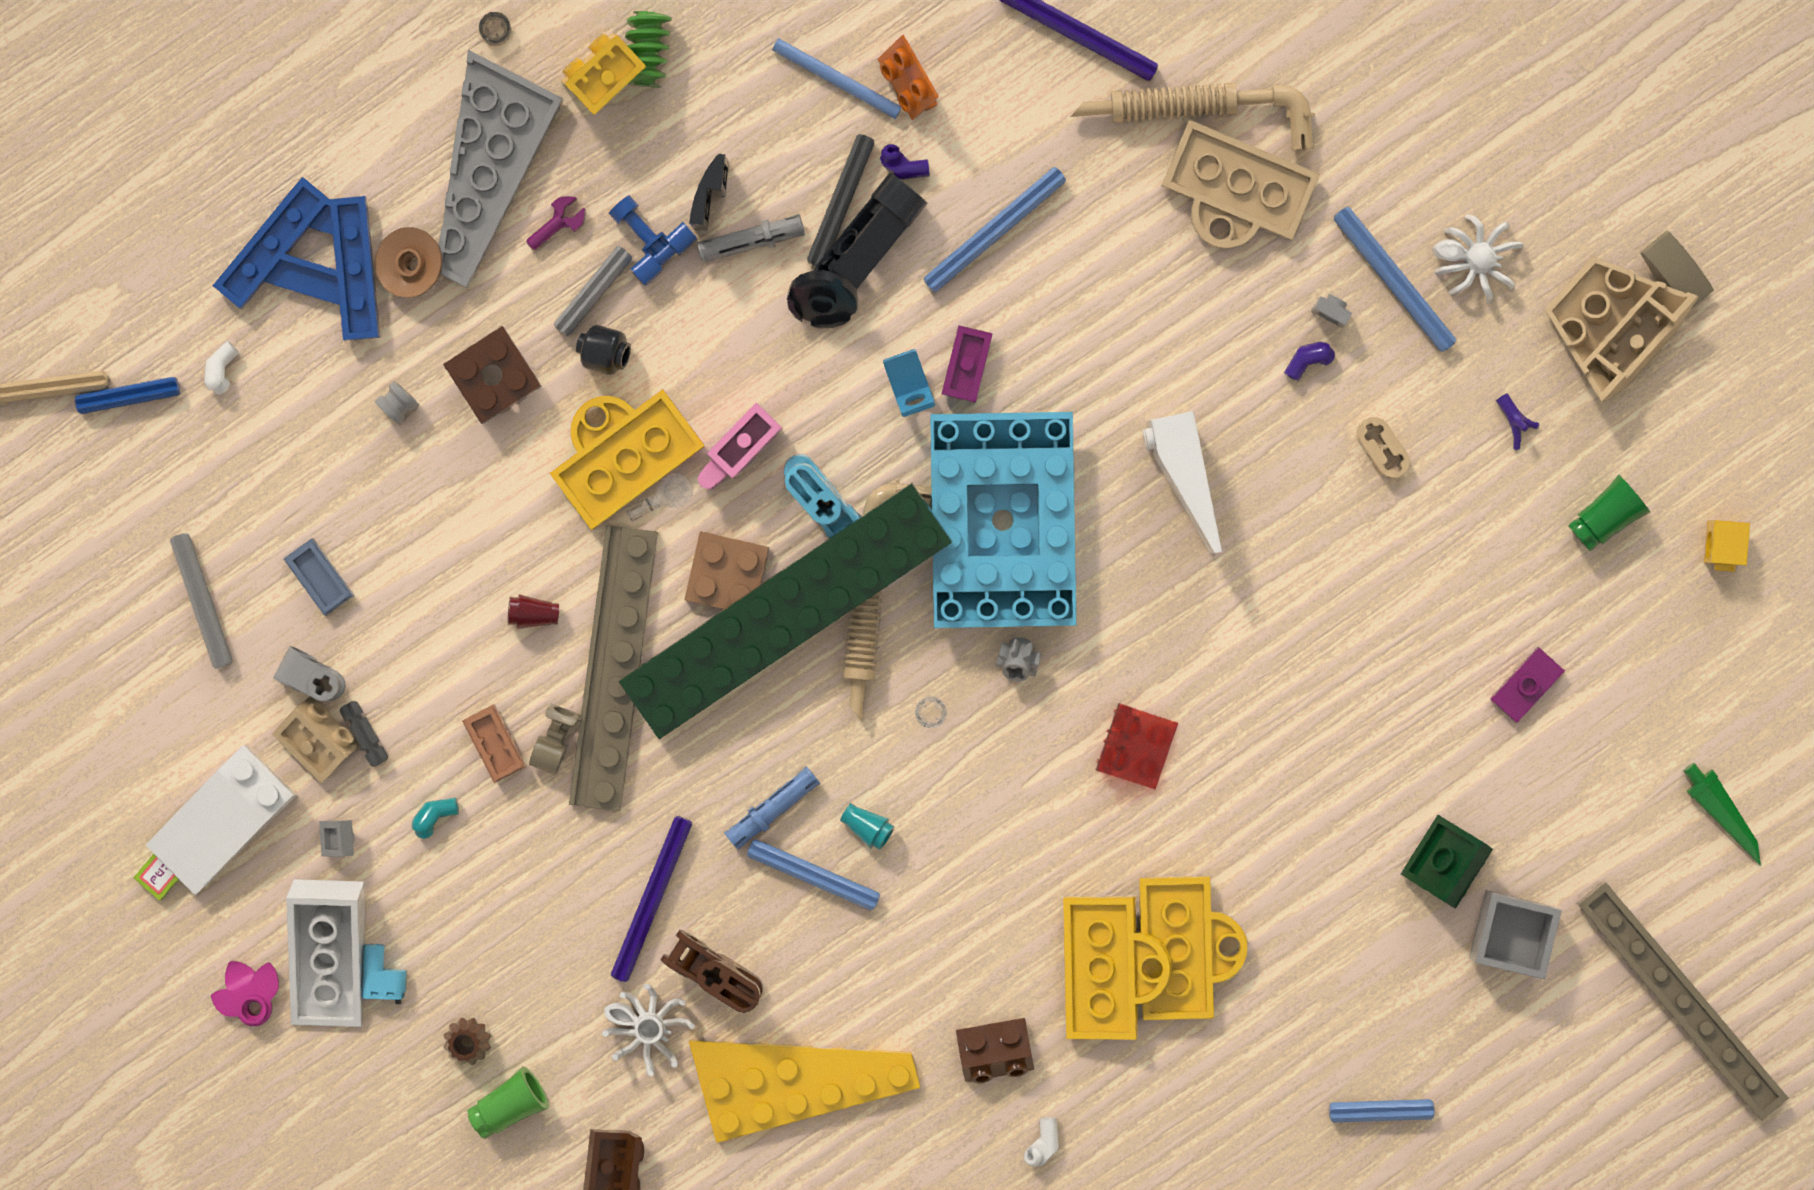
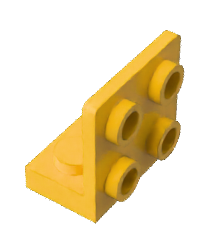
[561,33,646,115]

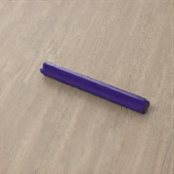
[999,0,1158,81]
[611,816,692,982]

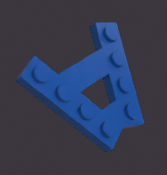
[213,177,380,341]

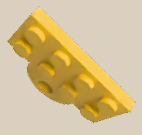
[549,389,705,530]
[1139,876,1248,1020]
[1063,896,1172,1040]

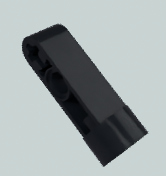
[813,172,928,289]

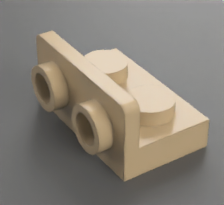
[272,697,359,784]

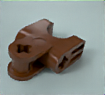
[660,929,763,1013]

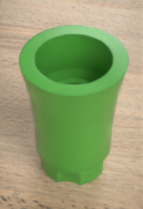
[467,1066,549,1139]

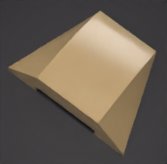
[1545,256,1698,403]

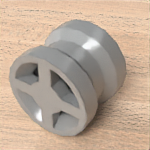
[375,381,420,425]

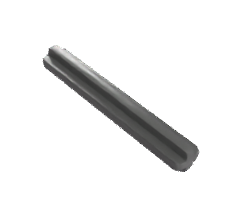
[807,134,874,267]

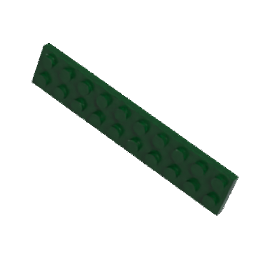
[619,482,952,739]

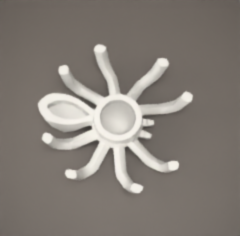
[1432,214,1524,304]
[602,984,695,1076]

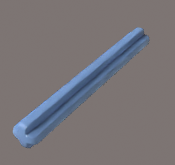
[924,167,1066,292]
[1334,206,1456,352]

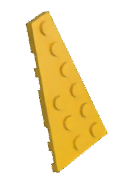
[689,1039,921,1143]

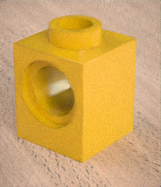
[1704,520,1750,572]

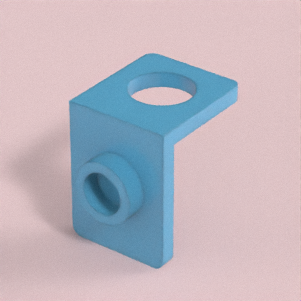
[883,349,936,417]

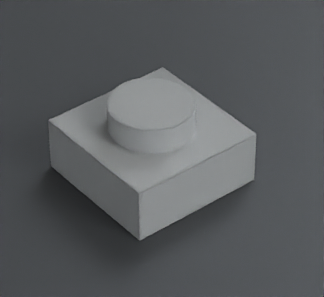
[1311,294,1352,328]
[319,820,354,857]

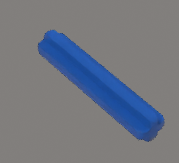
[75,377,180,414]

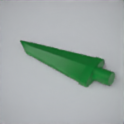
[1683,763,1761,866]

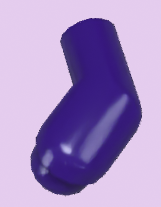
[1284,341,1335,382]

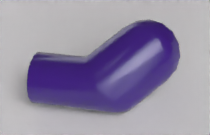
[880,144,930,180]

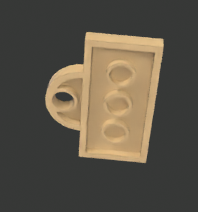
[1161,120,1320,249]

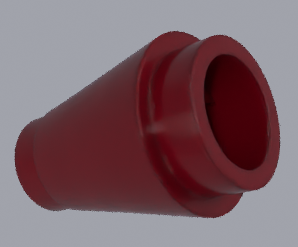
[507,594,559,629]

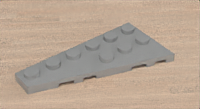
[439,50,564,288]

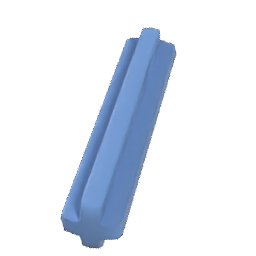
[1329,1099,1435,1123]

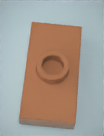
[462,704,527,783]

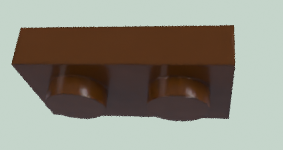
[956,1018,1034,1083]
[583,1129,644,1190]

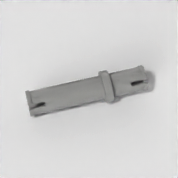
[697,214,805,264]

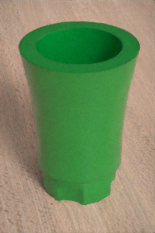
[1568,474,1651,552]

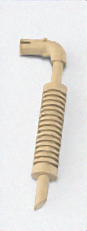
[1070,82,1315,150]
[843,480,931,721]

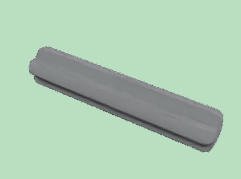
[554,246,632,336]

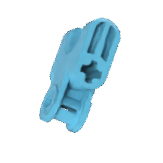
[784,454,861,538]

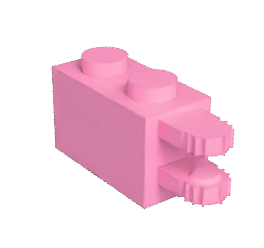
[697,403,783,490]

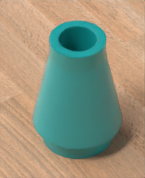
[840,803,895,850]

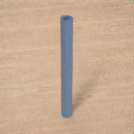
[772,38,902,119]

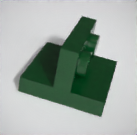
[1401,815,1493,909]

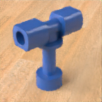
[609,195,698,286]

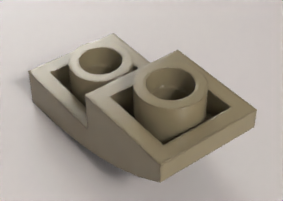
[1640,231,1714,309]

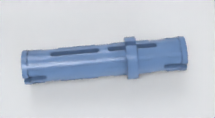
[724,766,821,850]

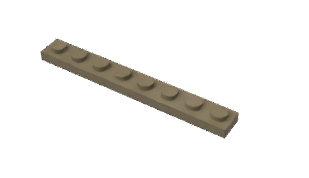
[1576,881,1789,1121]

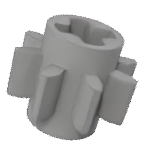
[996,638,1042,682]

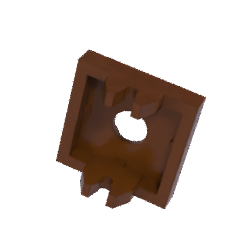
[443,326,542,424]

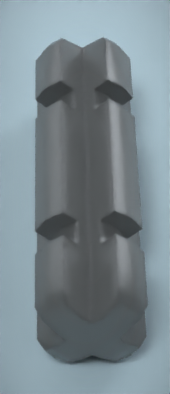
[340,701,388,767]

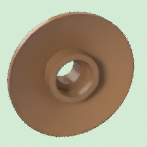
[375,227,443,298]

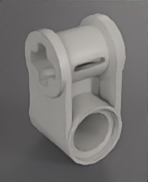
[273,646,346,701]

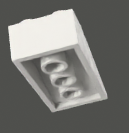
[1142,411,1222,553]
[146,745,298,895]
[286,879,365,1027]

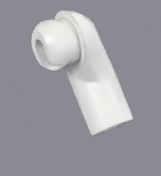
[204,341,239,395]
[1024,1117,1059,1167]

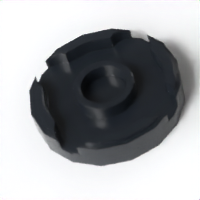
[787,271,858,328]

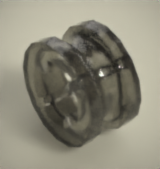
[479,12,512,46]

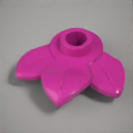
[211,961,279,1026]

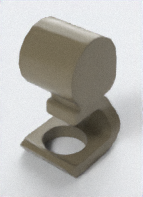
[529,703,581,775]

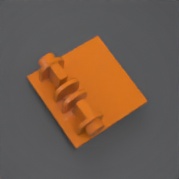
[877,35,939,120]

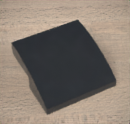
[689,154,729,231]

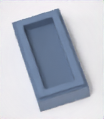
[284,538,355,616]

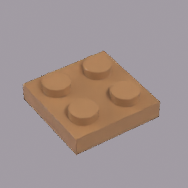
[684,531,769,609]

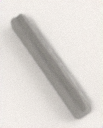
[170,533,232,669]

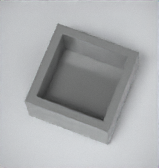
[1469,890,1562,979]

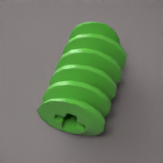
[625,11,672,88]

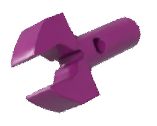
[526,196,586,250]

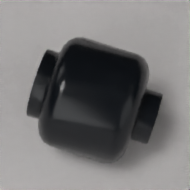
[576,325,631,375]

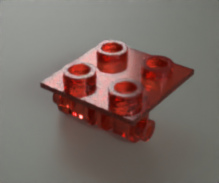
[1096,703,1178,790]

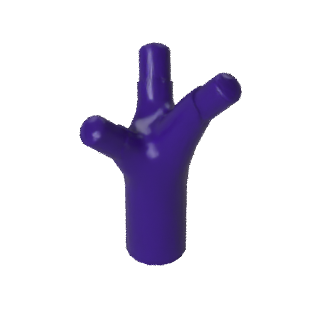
[1495,393,1539,450]

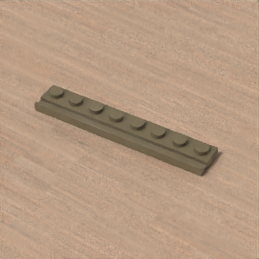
[569,525,658,811]

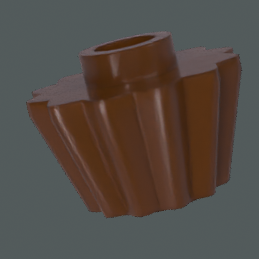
[443,1018,491,1065]

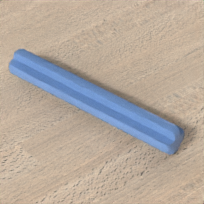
[747,839,880,910]

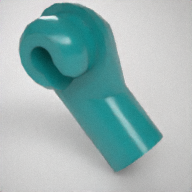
[412,798,459,839]

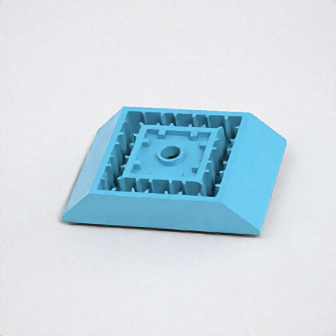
[930,412,1076,628]

